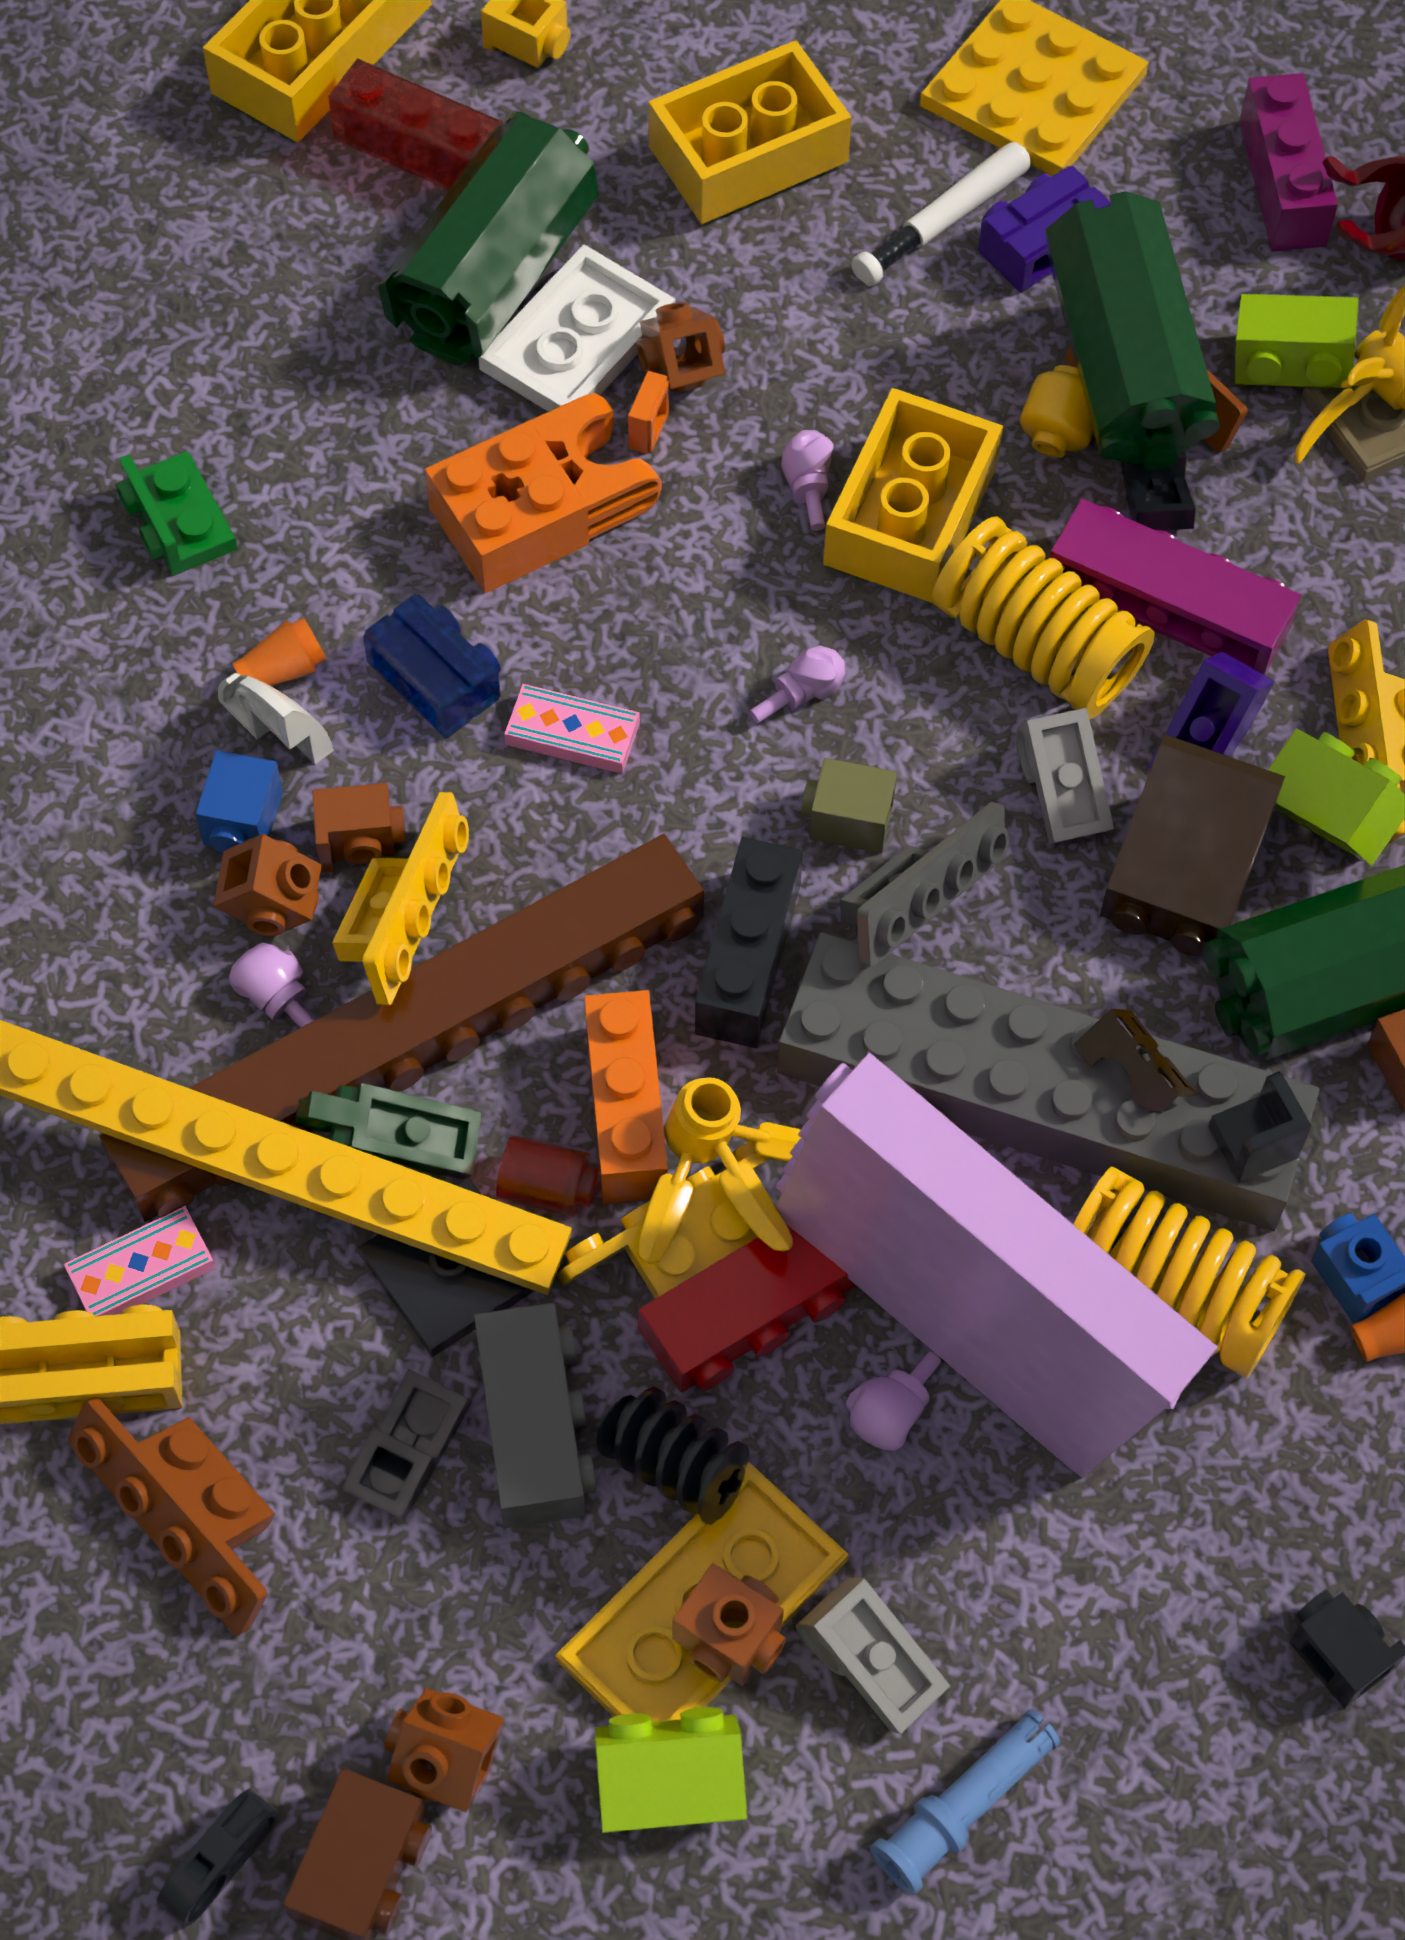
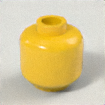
[1019,365,1094,458]

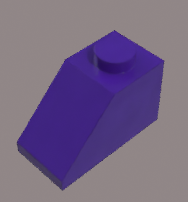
[1148,652,1275,769]

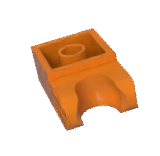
[425,393,662,594]

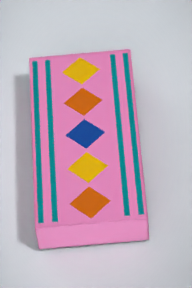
[504,684,640,774]
[64,1206,215,1316]

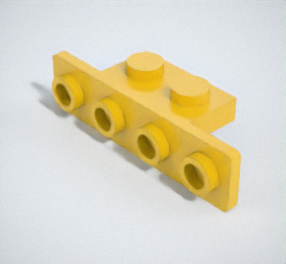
[1328,619,1405,846]
[332,792,469,1005]
[557,1140,773,1299]

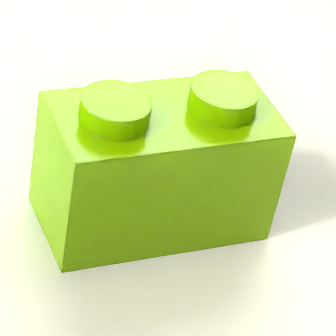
[1235,294,1359,389]
[1268,728,1405,866]
[594,1707,747,1832]

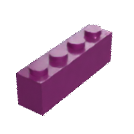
[1050,499,1302,675]

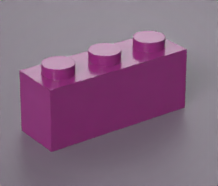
[1239,73,1338,252]

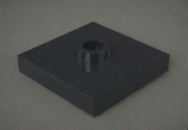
[358,1177,534,1357]

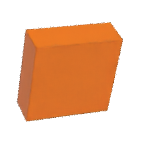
[628,371,669,454]

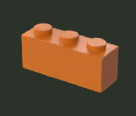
[584,990,668,1204]

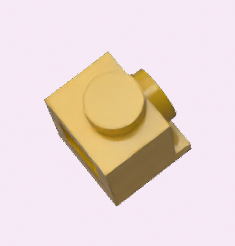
[481,0,570,68]

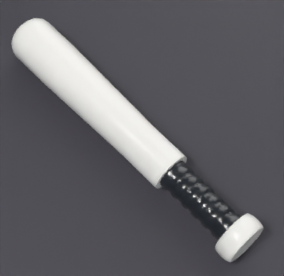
[851,142,1030,287]

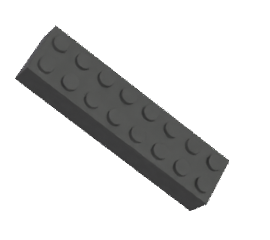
[777,932,1320,1231]

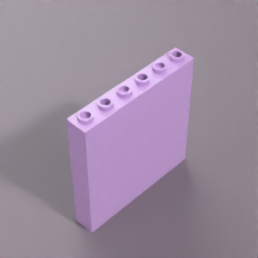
[775,1052,1218,1478]

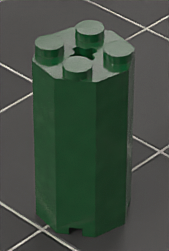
[377,111,599,366]
[1045,191,1220,470]
[1202,865,1405,1060]

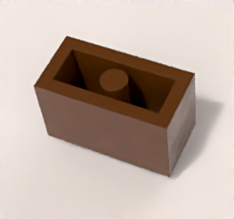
[283,1768,432,1940]

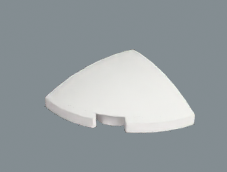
[218,673,334,764]

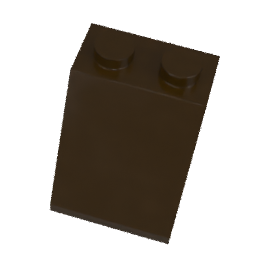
[1100,734,1285,956]

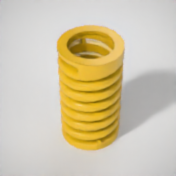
[932,516,1155,720]
[1073,1166,1306,1379]

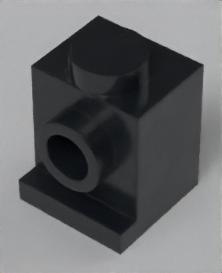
[1289,1589,1405,1709]

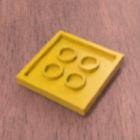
[920,0,1149,176]

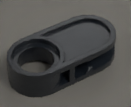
[157,1789,279,1927]

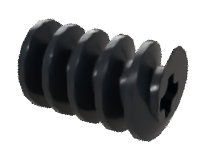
[596,1387,750,1525]

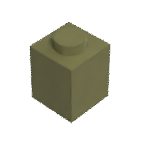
[801,758,897,854]

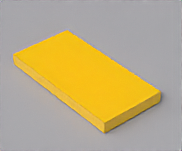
[555,1462,849,1722]

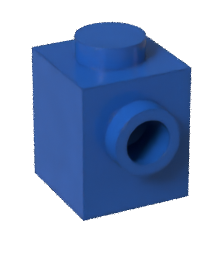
[196,750,283,854]

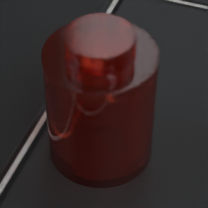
[496,1135,599,1217]

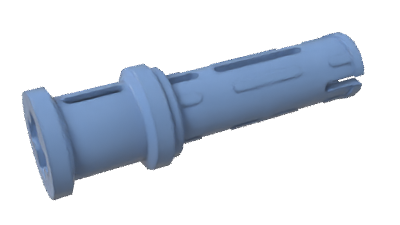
[870,1709,1060,1896]

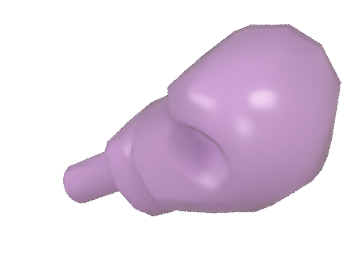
[781,430,834,531]
[749,645,846,723]
[229,943,314,1028]
[846,1352,941,1451]

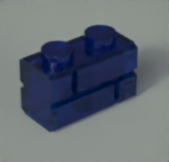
[363,594,501,739]

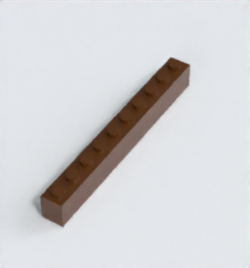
[99,833,704,1222]

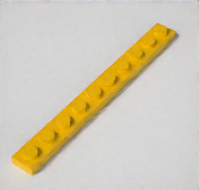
[0,1020,572,1295]

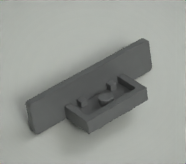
[840,802,1009,967]

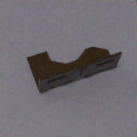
[1074,1009,1198,1113]

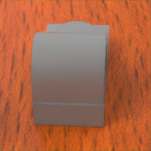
[1016,708,1114,844]
[795,1577,950,1734]

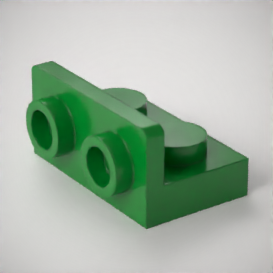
[115,451,238,576]

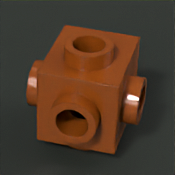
[637,302,726,391]
[213,834,322,936]
[672,1562,787,1686]
[384,1687,505,1813]

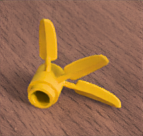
[1294,285,1405,464]
[638,1078,801,1264]

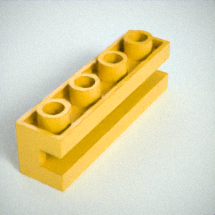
[0,1305,182,1424]

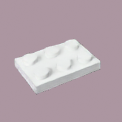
[479,244,675,412]

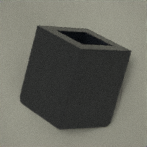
[1208,1071,1312,1183]

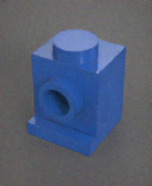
[1311,1213,1405,1324]

